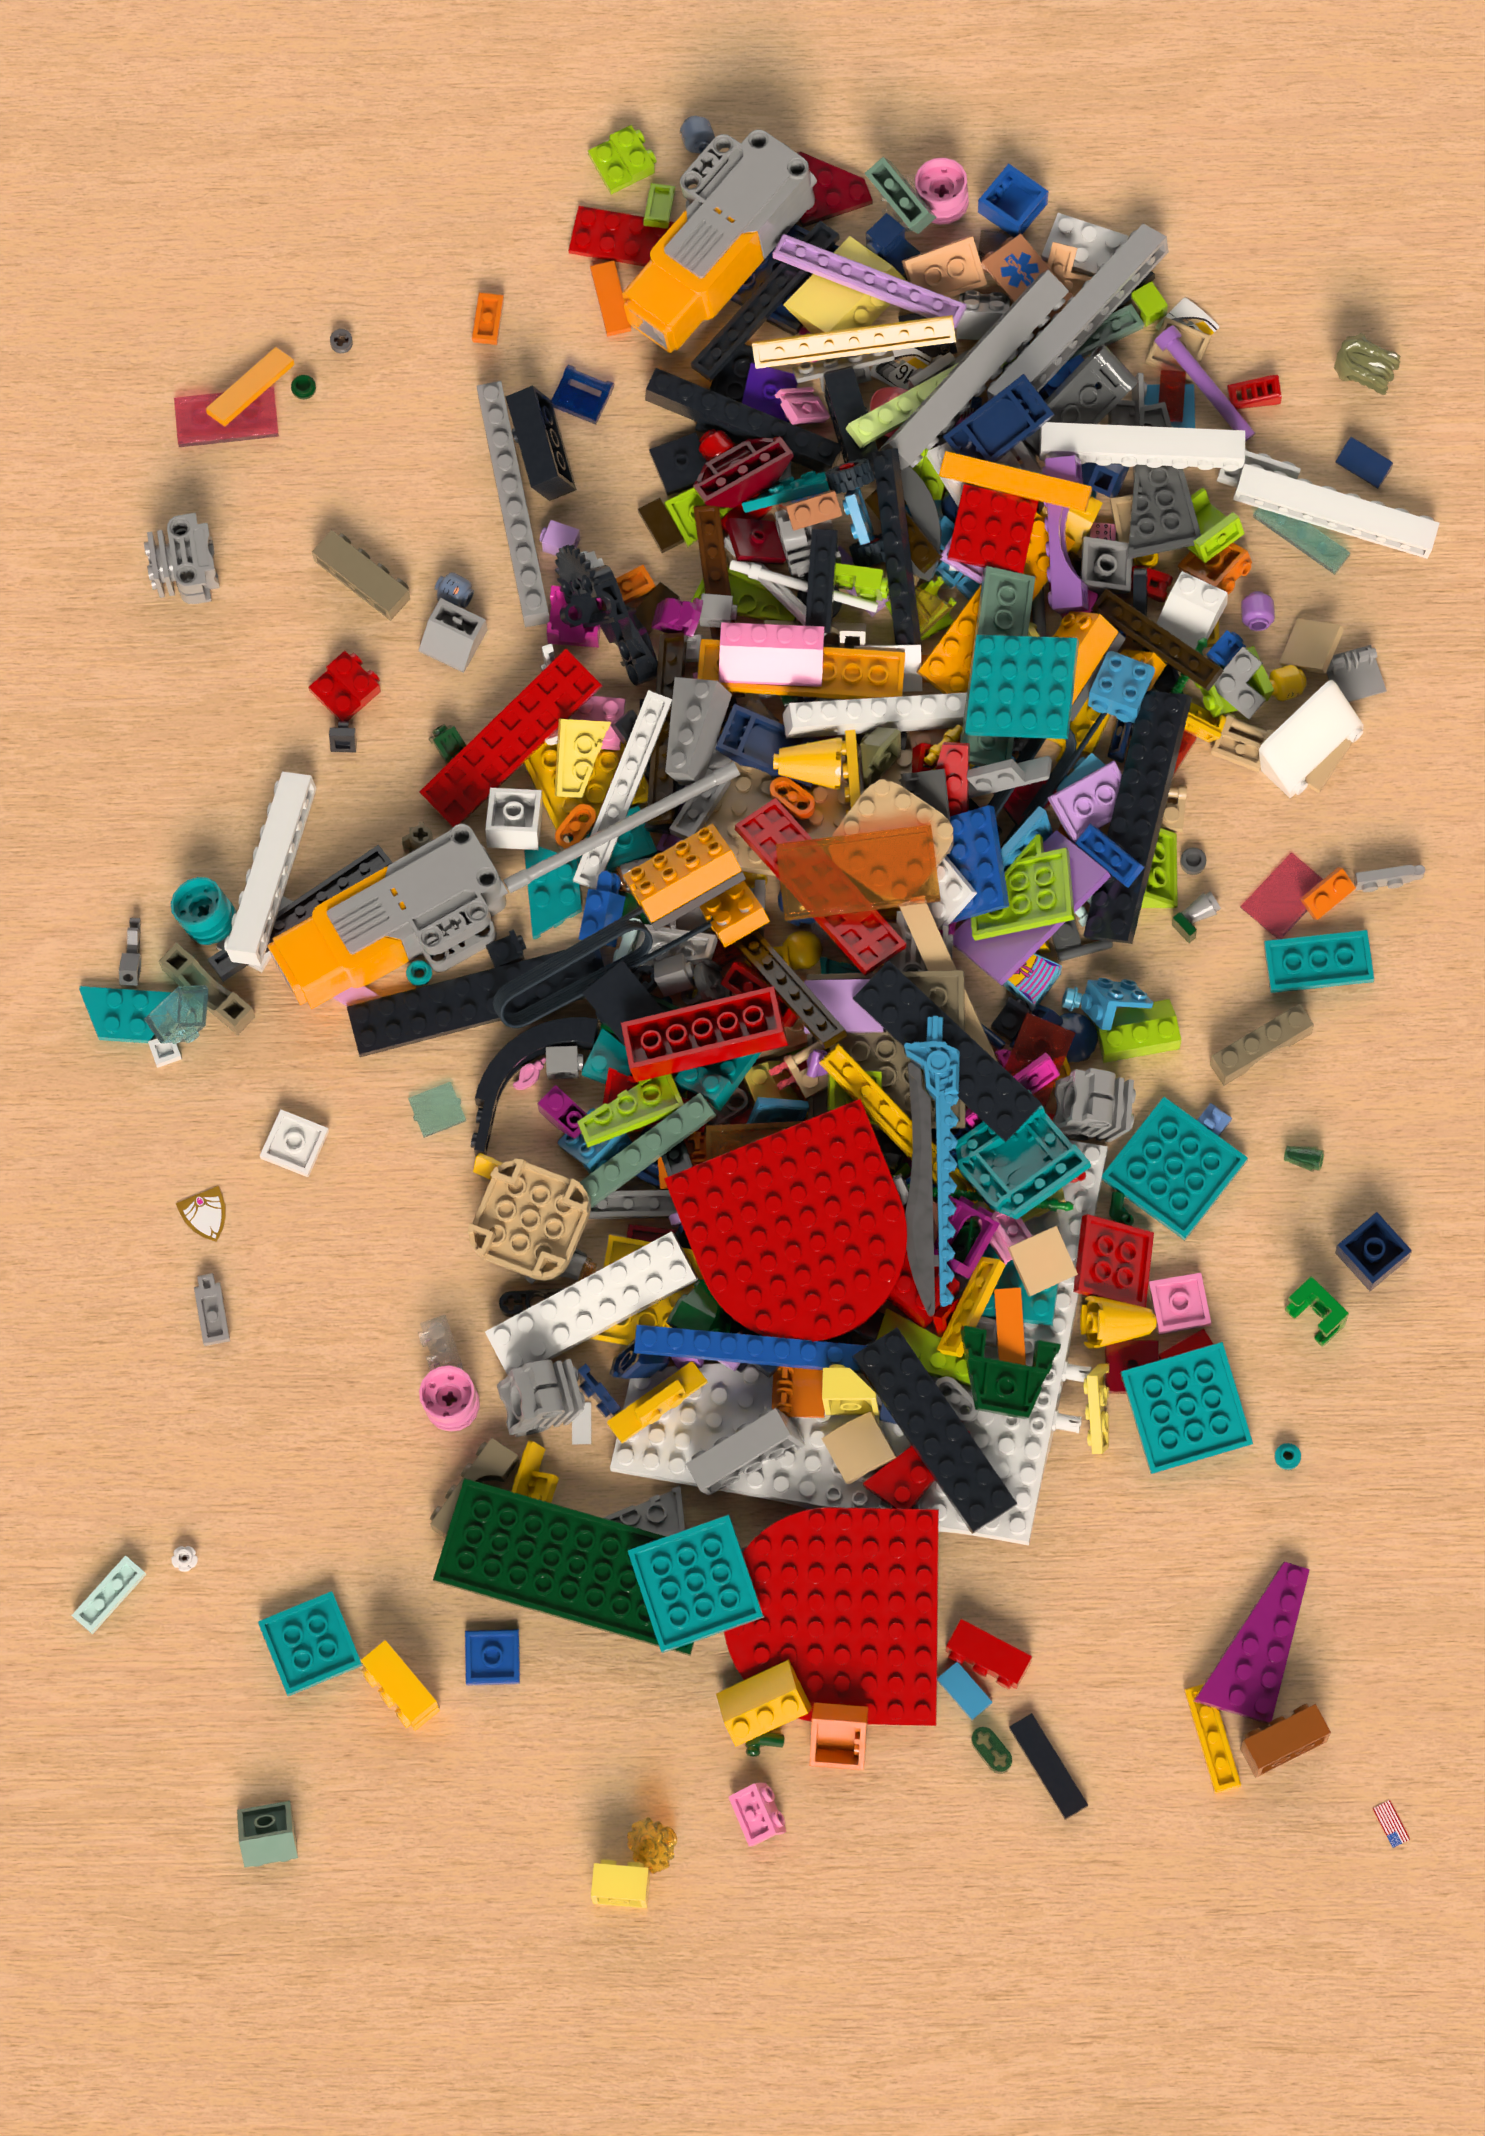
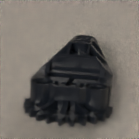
[555,544,658,686]

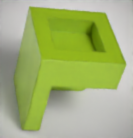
[1131,281,1168,327]

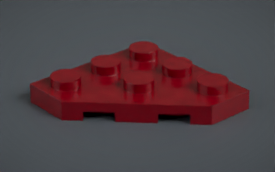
[797,151,873,228]

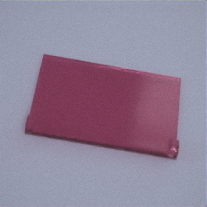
[1240,852,1323,939]

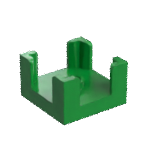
[1285,1276,1349,1347]

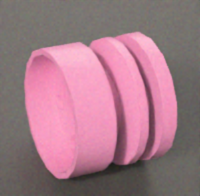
[915,158,969,225]
[419,1366,480,1432]

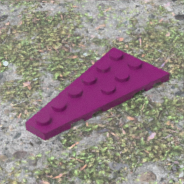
[1193,1562,1310,1724]

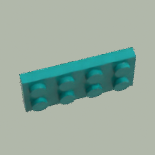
[1264,930,1374,993]

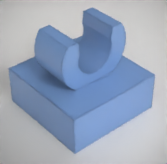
[1197,1103,1232,1136]

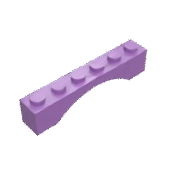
[1042,455,1089,614]

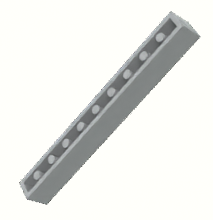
[987,224,1169,401]
[880,270,1069,470]
[477,381,550,628]

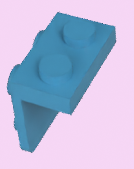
[1088,651,1155,723]
[1081,978,1154,1030]
[558,1108,633,1174]

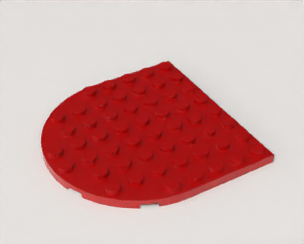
[664,1099,907,1342]
[724,1507,939,1726]

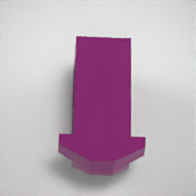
[651,598,703,637]

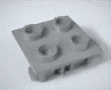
[1326,645,1387,702]

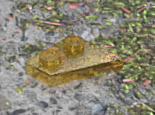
[888,585,953,637]

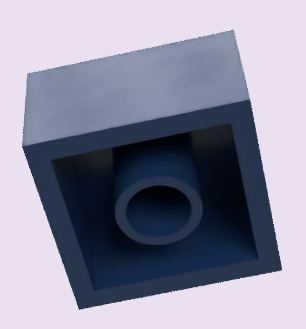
[1335,1212,1412,1291]

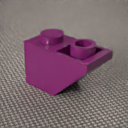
[537,1085,588,1139]

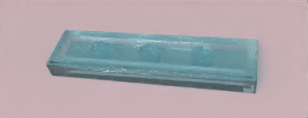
[1253,508,1350,575]

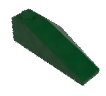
[666,1279,733,1333]

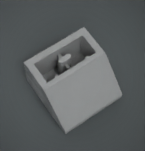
[956,290,1010,340]
[419,598,488,673]

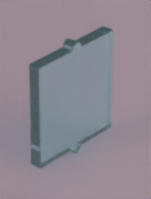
[408,1082,466,1138]

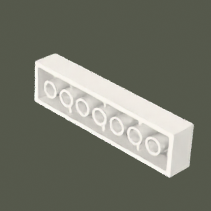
[485,1232,699,1375]

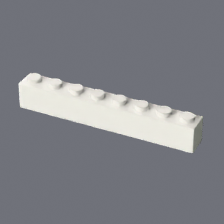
[1039,422,1245,471]
[1233,464,1439,559]
[783,693,967,739]
[225,771,317,966]

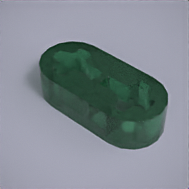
[971,1727,1012,1774]

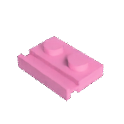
[775,387,830,425]
[978,1211,1032,1264]

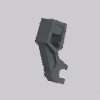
[119,918,141,986]

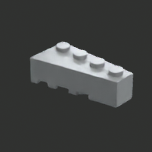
[665,677,732,786]
[686,1408,805,1496]

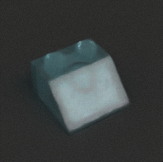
[144,985,209,1044]

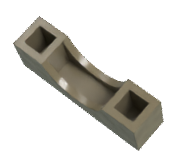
[764,620,866,649]
[159,942,255,1035]
[1210,1004,1314,1086]
[430,1438,519,1538]

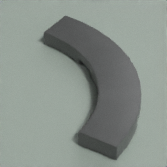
[874,466,942,582]

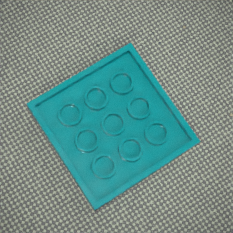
[965,635,1079,739]
[1102,1097,1248,1241]
[1120,1342,1253,1474]
[628,1515,764,1653]

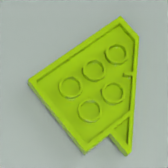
[971,834,1075,941]

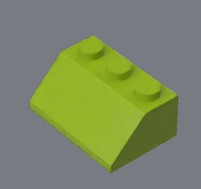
[1141,828,1178,908]
[1095,999,1181,1063]

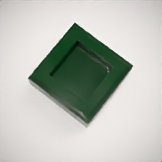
[1172,912,1197,943]

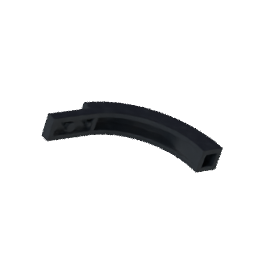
[471,1017,599,1156]

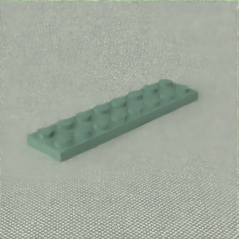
[960,566,1035,767]

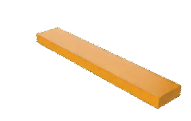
[939,451,1092,512]

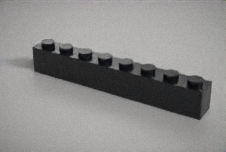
[645,368,842,473]

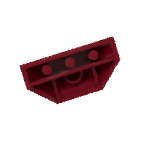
[693,437,793,508]

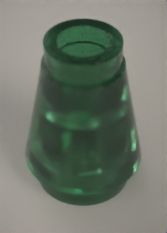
[1284,1146,1324,1172]

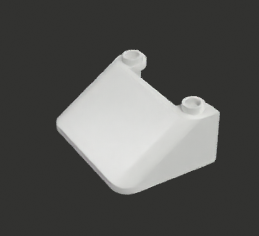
[1259,680,1364,798]

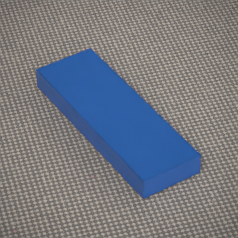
[1074,823,1144,888]

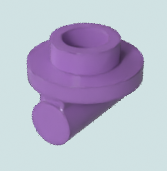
[806,1049,828,1078]

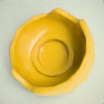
[782,931,823,970]

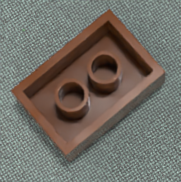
[1240,1704,1331,1778]

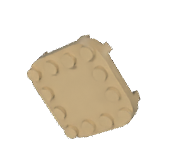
[829,779,954,906]
[468,1158,591,1281]

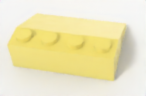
[783,236,908,334]

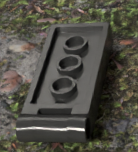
[1024,344,1138,464]

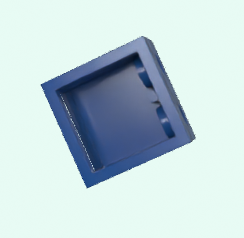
[978,164,1049,238]

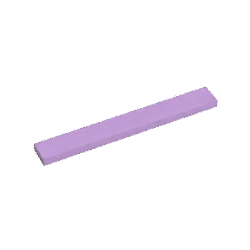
[773,234,966,329]

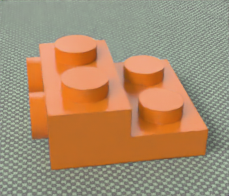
[1178,543,1252,594]

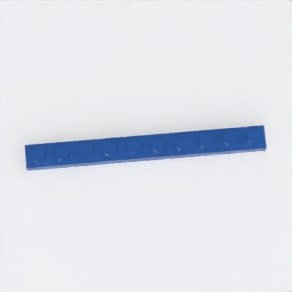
[634,1325,867,1374]

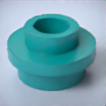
[406,960,432,986]
[1274,1443,1301,1470]

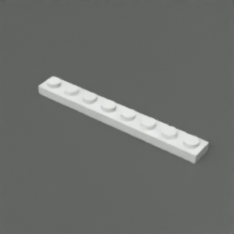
[573,690,672,890]

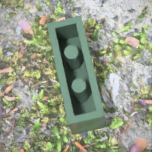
[865,157,937,234]

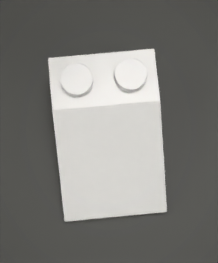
[1157,571,1228,649]

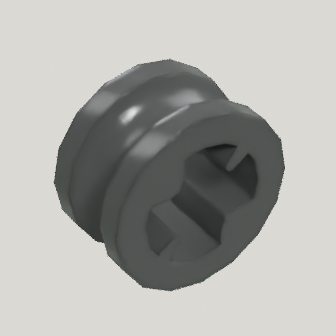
[330,329,353,353]

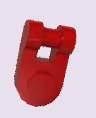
[1131,565,1173,602]

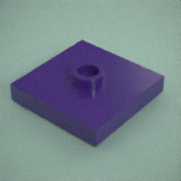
[741,363,798,423]

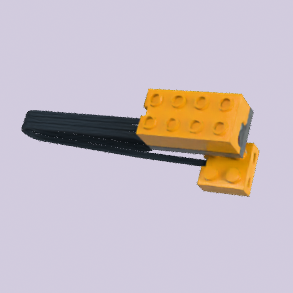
[987,611,1166,849]
[493,823,770,1028]

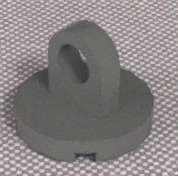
[681,959,732,1006]

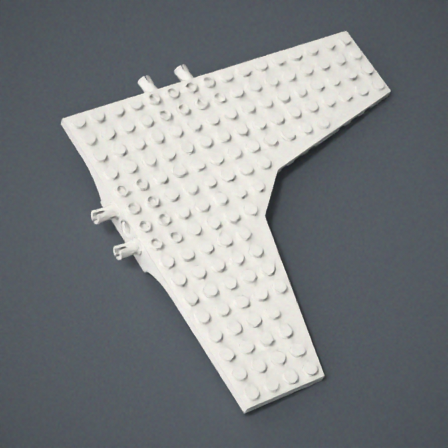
[610,1140,1108,1545]

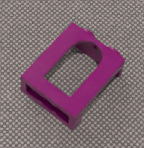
[934,1195,1000,1279]

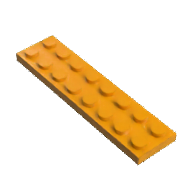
[916,512,1075,694]
[697,639,905,700]

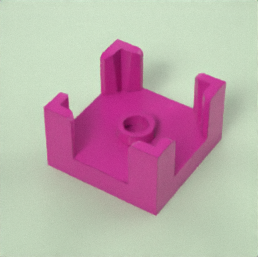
[547,586,603,648]

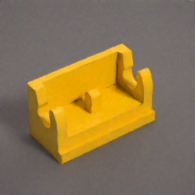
[1184,702,1226,743]

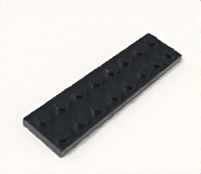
[852,961,1042,1143]
[852,1328,1017,1534]

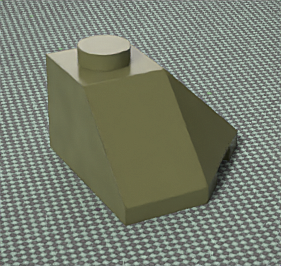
[860,727,901,790]

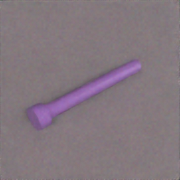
[1154,325,1255,442]

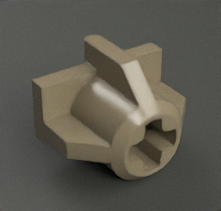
[402,822,433,853]

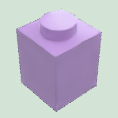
[539,520,580,556]

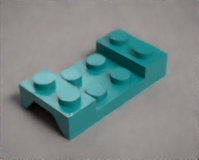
[674,1052,762,1111]

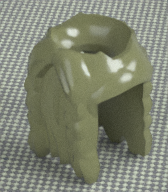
[1334,333,1401,395]

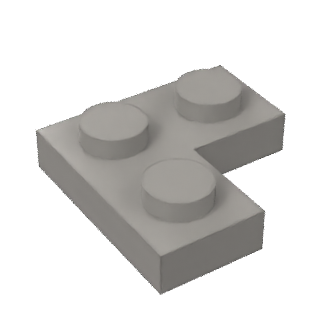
[1214,647,1266,719]

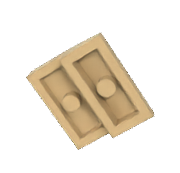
[822,1412,897,1484]

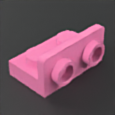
[729,1783,786,1846]

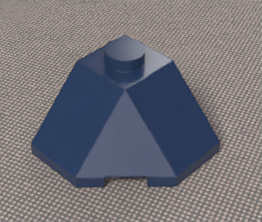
[610,1340,670,1379]

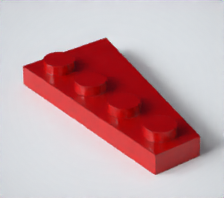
[936,742,970,817]
[863,1431,971,1509]

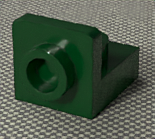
[429,724,466,764]

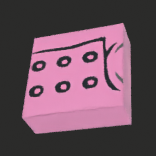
[1090,523,1116,541]

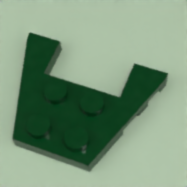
[960,1326,1061,1419]

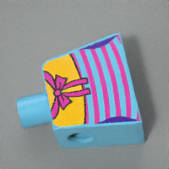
[1003,953,1062,1012]

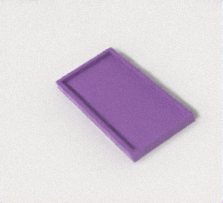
[953,830,1111,986]

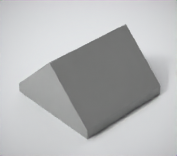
[1080,536,1132,598]

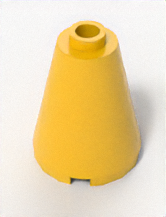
[773,738,842,789]
[1080,1296,1157,1349]

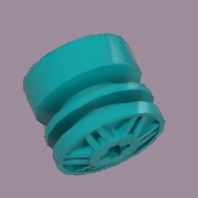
[170,877,236,945]

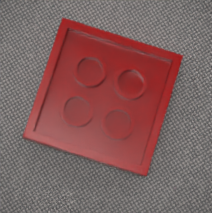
[947,484,1038,574]
[1073,1214,1154,1308]

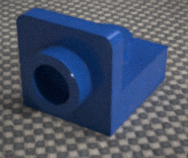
[1206,630,1246,670]

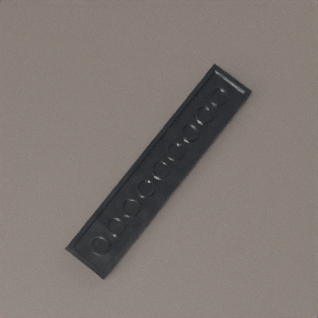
[1083,691,1192,944]
[347,949,604,1057]

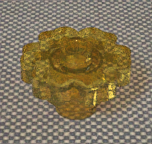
[627,1817,677,1874]

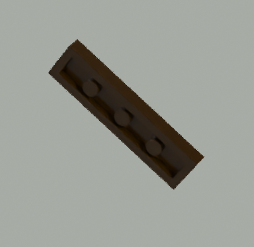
[865,489,943,574]

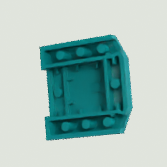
[956,1090,1091,1220]

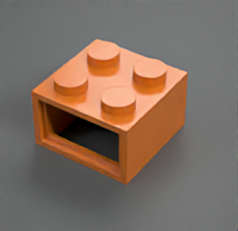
[809,1703,868,1770]

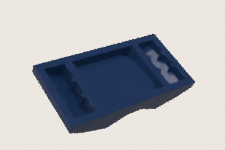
[943,374,1055,463]
[715,704,820,790]

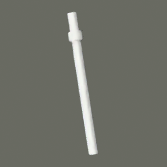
[729,560,879,613]

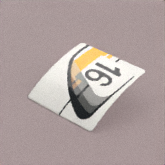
[1155,298,1219,335]
[870,347,931,389]

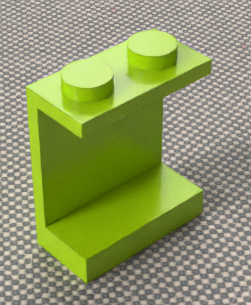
[1186,487,1245,563]
[1194,646,1274,718]

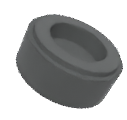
[1180,848,1207,875]

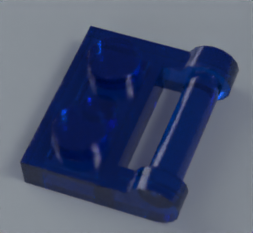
[551,364,615,425]

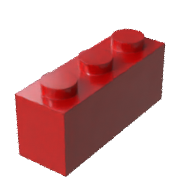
[721,962,798,1027]
[945,1619,1033,1689]

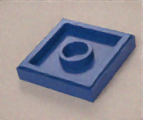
[465,1629,520,1686]

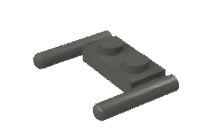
[1051,920,1113,962]

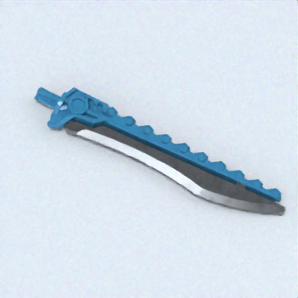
[904,1016,960,1317]

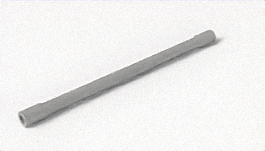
[504,761,741,893]

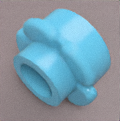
[1062,986,1082,1012]

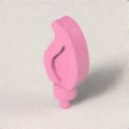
[513,1057,546,1090]

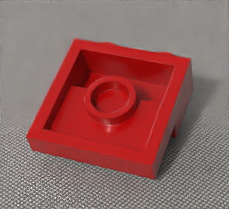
[308,650,381,721]

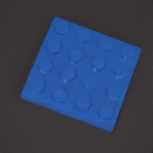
[946,805,1010,924]

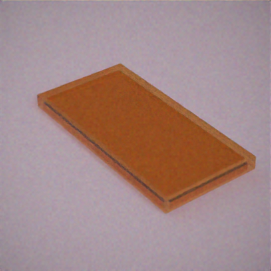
[776,824,941,921]

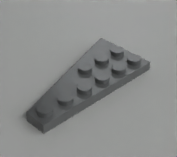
[1128,402,1201,559]

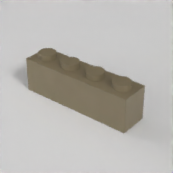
[312,530,410,621]

